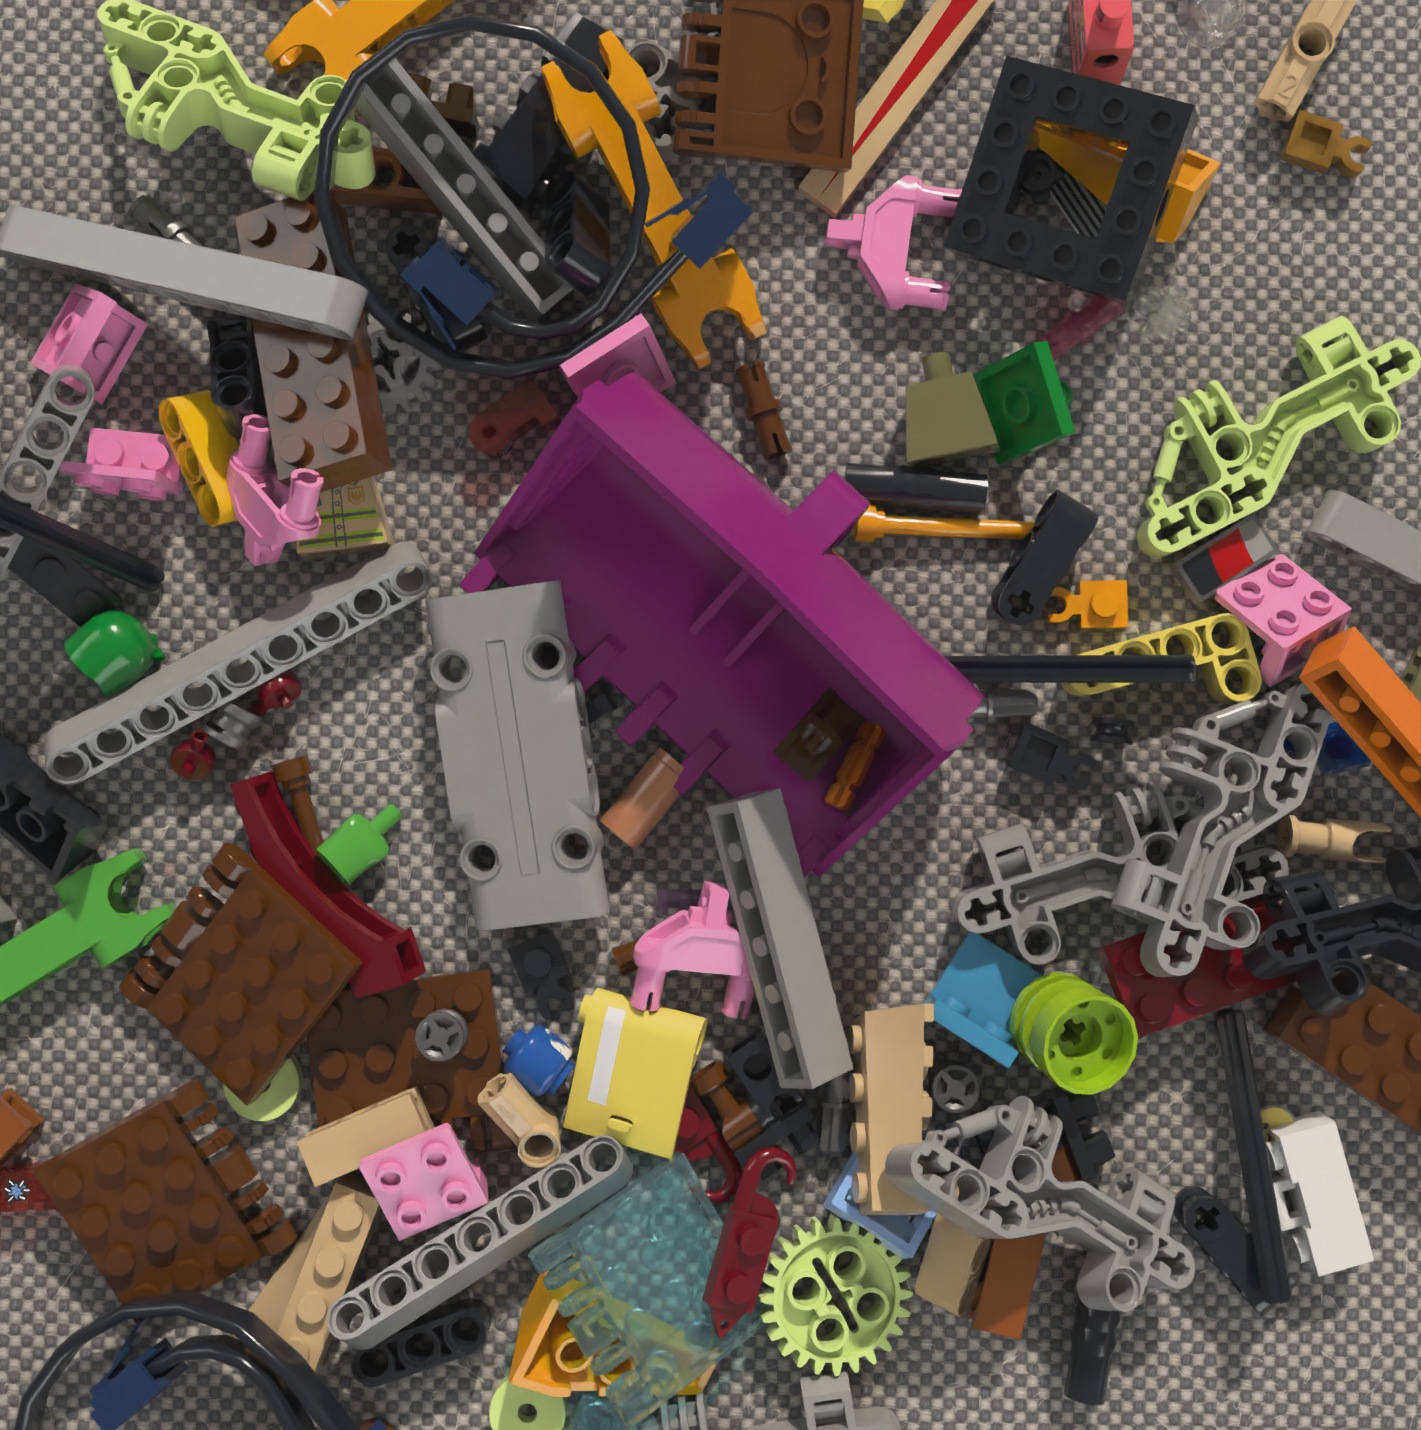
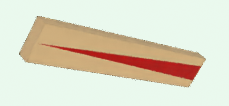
[798,0,996,218]

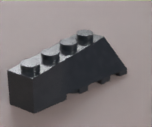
[472,12,624,215]
[0,733,108,882]

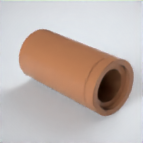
[600,747,684,849]

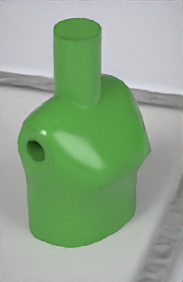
[315,804,403,886]

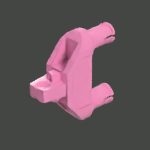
[825,175,962,311]
[226,414,324,566]
[630,881,755,1019]

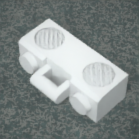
[1266,1111,1374,1277]

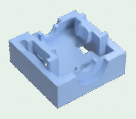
[822,1152,937,1259]

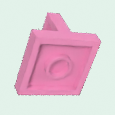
[29,283,148,404]
[558,314,676,398]

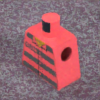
[1067,0,1134,85]

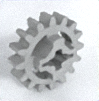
[367,313,442,415]

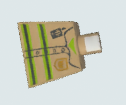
[296,476,395,559]

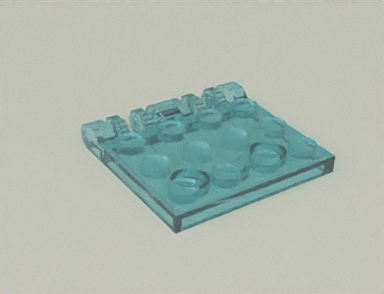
[528,1152,768,1428]

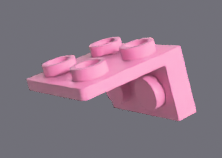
[58,428,184,501]
[1215,554,1352,687]
[359,1123,489,1241]

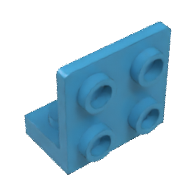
[923,932,1043,1068]

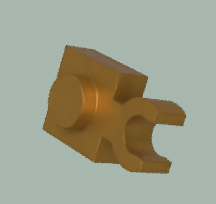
[1280,110,1372,177]

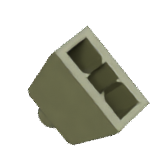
[906,352,1000,468]

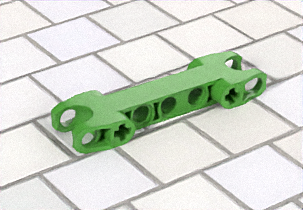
[0,848,177,1007]

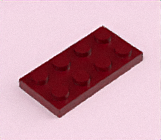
[1097,894,1297,1039]

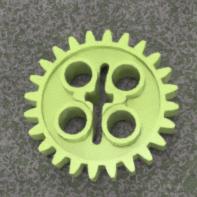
[757,1213,913,1376]

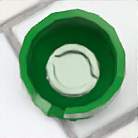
[64,610,166,699]

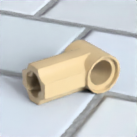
[478,1072,561,1168]

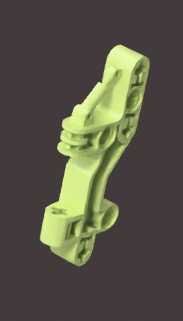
[97,0,376,201]
[1137,316,1421,558]

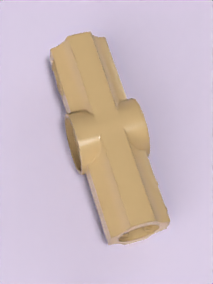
[1253,0,1357,122]

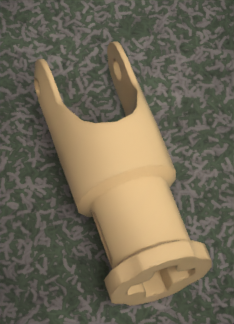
[1277,815,1392,864]

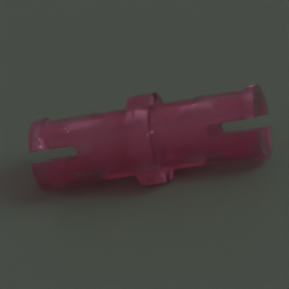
[1031,297,1125,361]

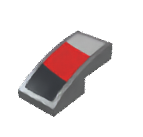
[1169,512,1279,606]

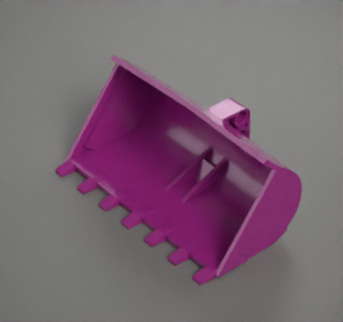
[459,372,984,878]

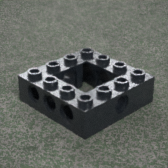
[944,56,1199,307]

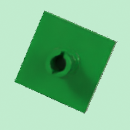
[973,341,1075,464]

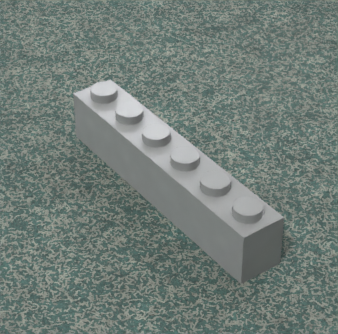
[354,59,574,321]
[707,788,854,1089]

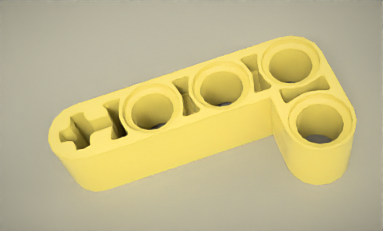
[1061,613,1262,704]

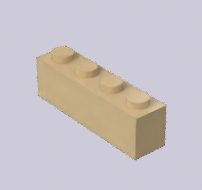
[847,1003,934,1215]
[233,1172,382,1373]

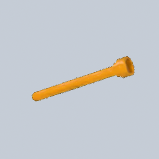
[853,505,1035,543]

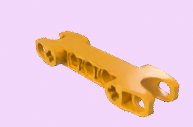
[264,0,455,80]
[541,30,767,370]

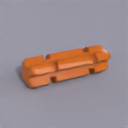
[825,721,886,811]

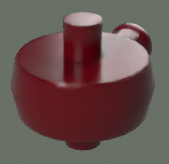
[252,669,302,716]
[170,730,216,780]

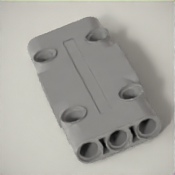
[425,580,610,931]

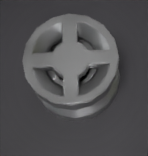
[202,700,263,752]
[415,1008,469,1062]
[928,1060,980,1113]

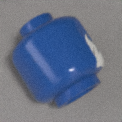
[502,1025,575,1097]

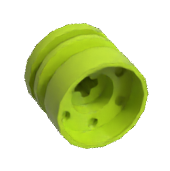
[1009,972,1138,1095]

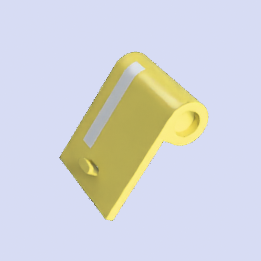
[563,988,708,1159]

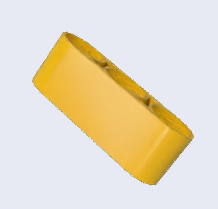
[158,390,239,527]

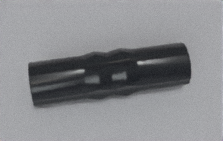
[844,462,988,514]
[1064,1253,1120,1405]

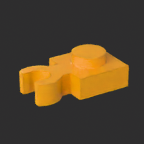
[1045,580,1128,629]

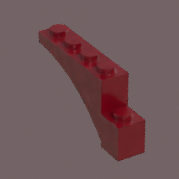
[230,771,427,999]

